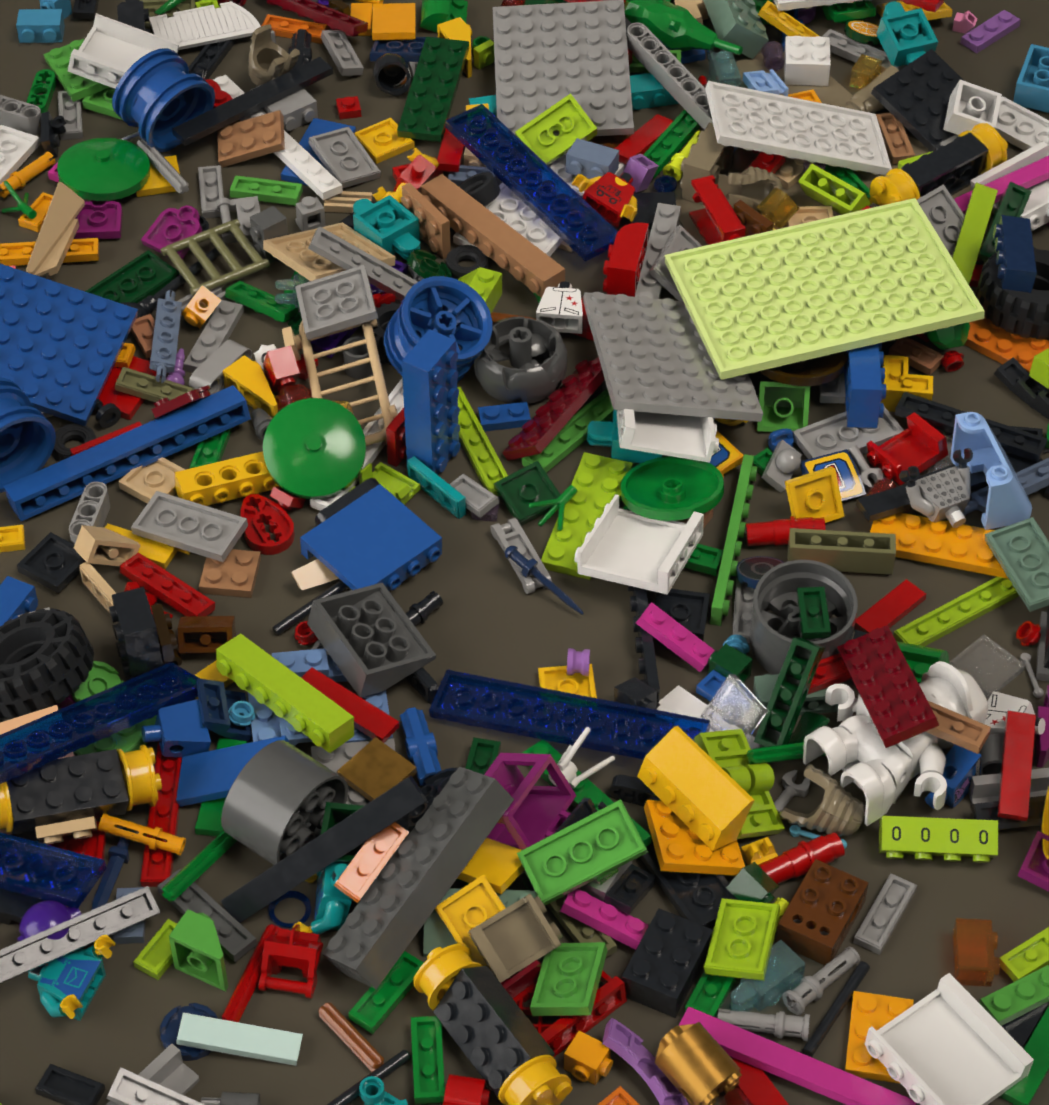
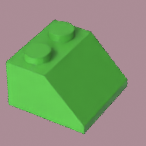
[757,381,810,432]
[169,909,228,992]

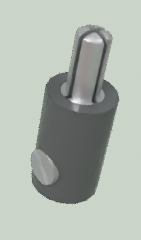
[200,1092,261,1105]

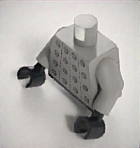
[899,448,973,528]

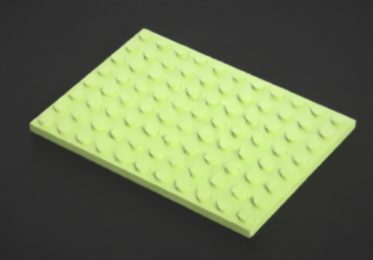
[664,198,985,380]

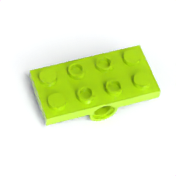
[694,729,785,839]

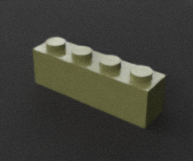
[787,528,896,575]

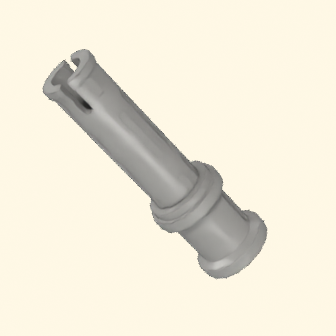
[782,946,860,1015]
[718,1008,810,1042]

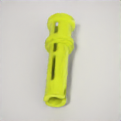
[663,131,700,183]

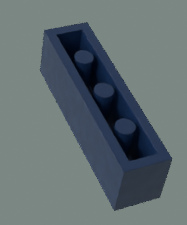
[993,215,1037,293]

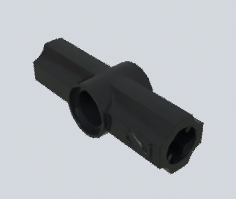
[288,29,312,72]

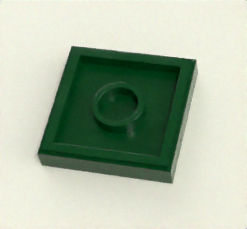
[494,461,561,526]

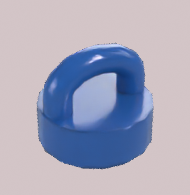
[768,428,794,452]

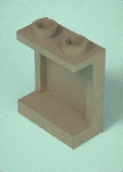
[468,893,562,983]

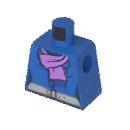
[925,744,982,809]

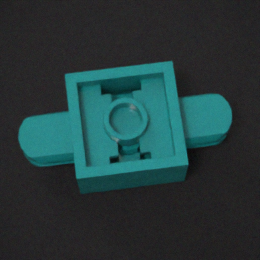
[876,1,938,67]
[353,195,420,260]
[587,410,662,463]

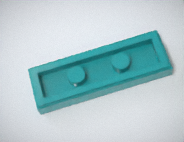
[407,456,466,519]

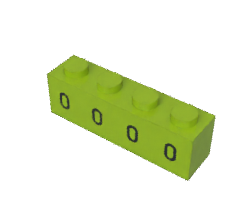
[879,816,998,863]

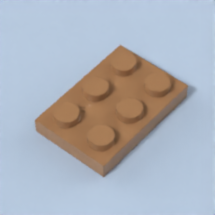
[218,110,285,167]
[401,183,451,259]

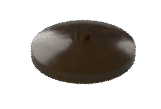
[758,351,848,386]

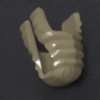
[248,24,300,86]
[715,166,782,213]
[779,764,865,837]

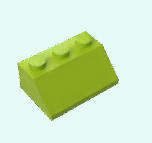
[458,267,502,314]

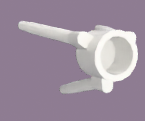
[548,727,615,789]

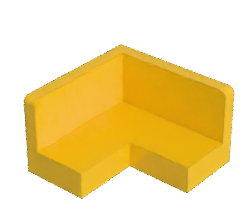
[881,355,933,412]

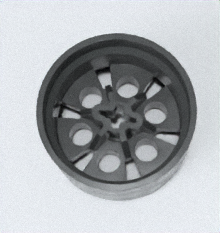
[749,560,858,675]
[221,740,348,865]

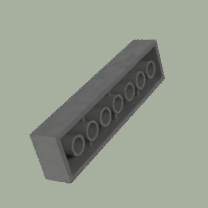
[322,766,514,989]

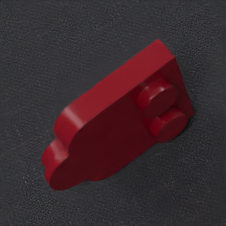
[151,385,211,419]

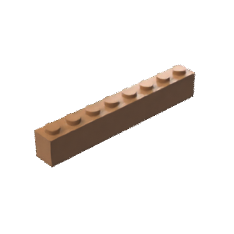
[421,174,565,298]

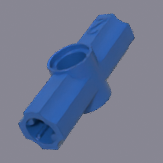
[400,707,442,786]

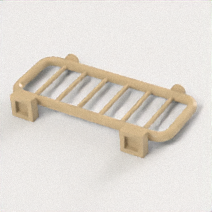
[282,319,398,446]

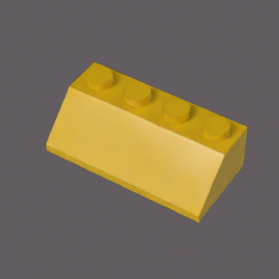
[637,726,754,851]

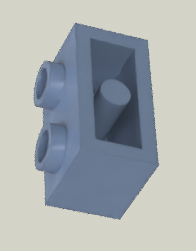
[566,138,619,179]

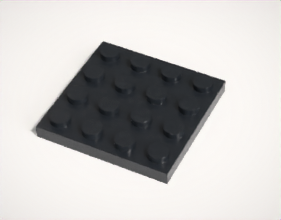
[871,49,964,152]

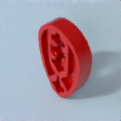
[241,494,295,555]

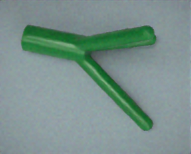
[1,181,37,219]
[529,485,577,531]

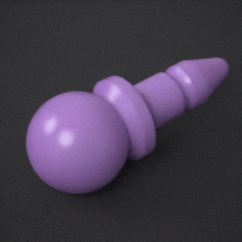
[166,348,185,385]

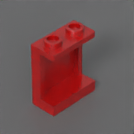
[866,412,948,485]

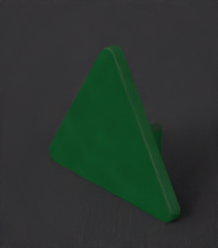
[789,711,830,744]

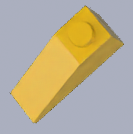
[437,17,472,78]
[223,355,278,418]

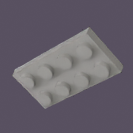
[793,406,904,459]
[131,491,248,562]

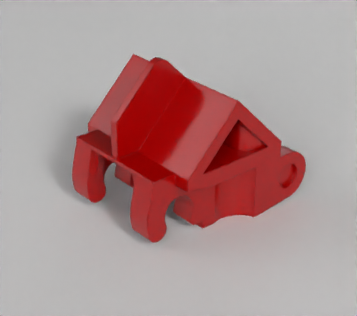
[259,925,323,999]

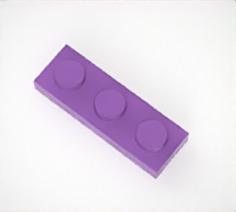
[960,10,1021,53]

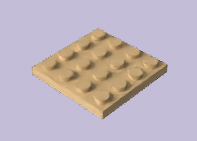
[263,222,396,281]

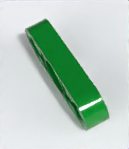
[26,69,57,113]

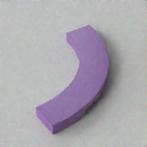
[602,1018,691,1105]

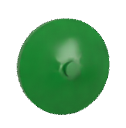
[57,138,150,201]
[263,398,366,499]
[621,456,724,521]

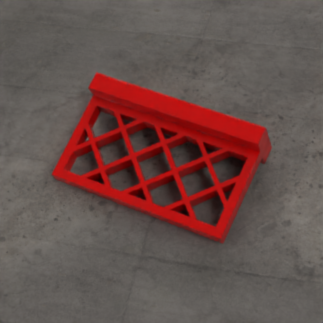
[513,971,627,1057]

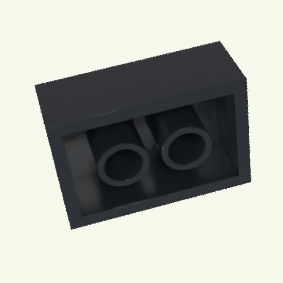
[109,587,165,687]
[622,908,713,1018]

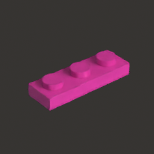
[636,602,715,672]
[560,889,649,950]

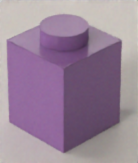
[623,154,658,193]

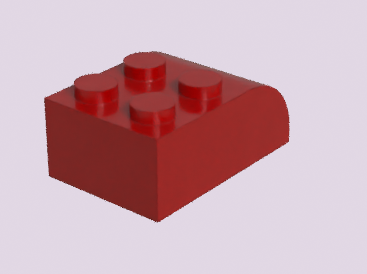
[603,223,649,297]

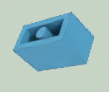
[16,9,65,43]

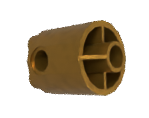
[654,1022,742,1105]

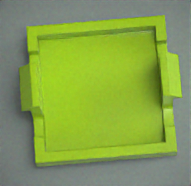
[348,462,420,505]

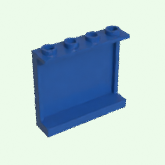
[300,484,442,591]

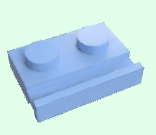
[742,69,789,96]

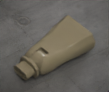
[844,65,899,114]

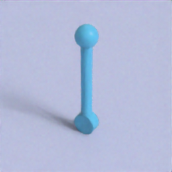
[789,825,847,849]

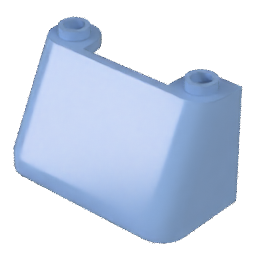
[950,412,1032,530]

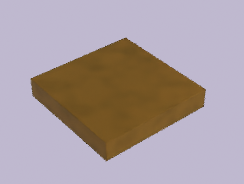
[337,737,417,802]

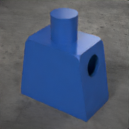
[142,699,211,758]

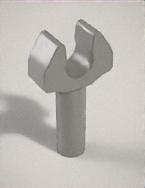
[848,445,883,492]
[774,770,810,814]

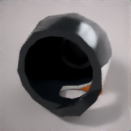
[373,53,411,95]

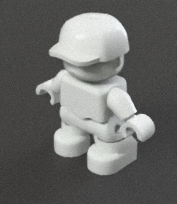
[803,661,988,826]

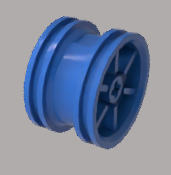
[112,48,215,152]
[384,276,492,382]
[0,378,56,493]

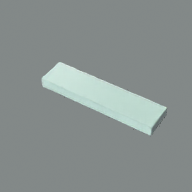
[176,1013,303,1066]

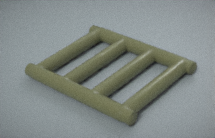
[161,219,270,296]

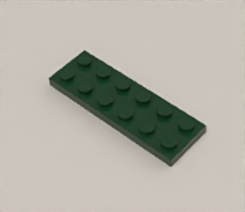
[397,37,469,142]

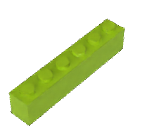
[216,633,354,753]

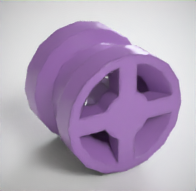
[567,648,590,676]

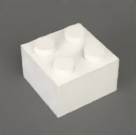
[784,36,831,86]
[943,80,1002,135]

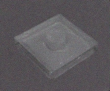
[700,674,768,740]

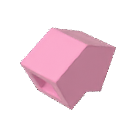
[952,10,977,34]

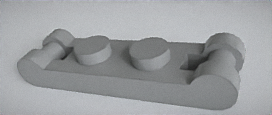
[490,518,552,594]

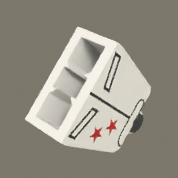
[536,281,583,334]
[985,691,1046,735]

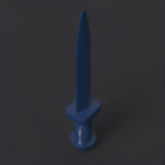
[505,546,584,615]
[92,828,136,910]

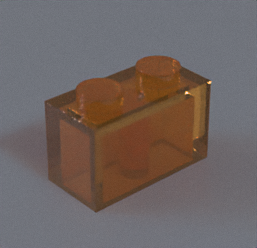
[952,918,1000,987]

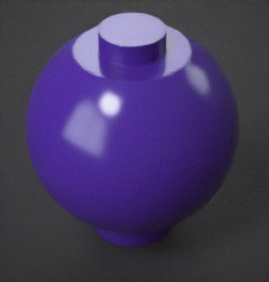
[17,900,82,942]

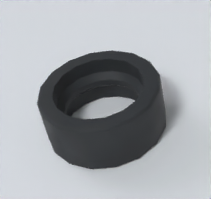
[458,172,501,206]

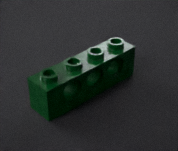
[754,637,825,747]

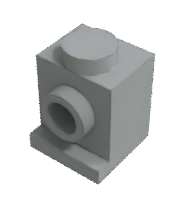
[295,196,326,232]

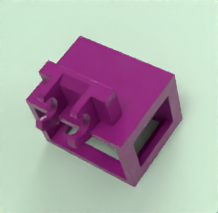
[484,753,577,850]

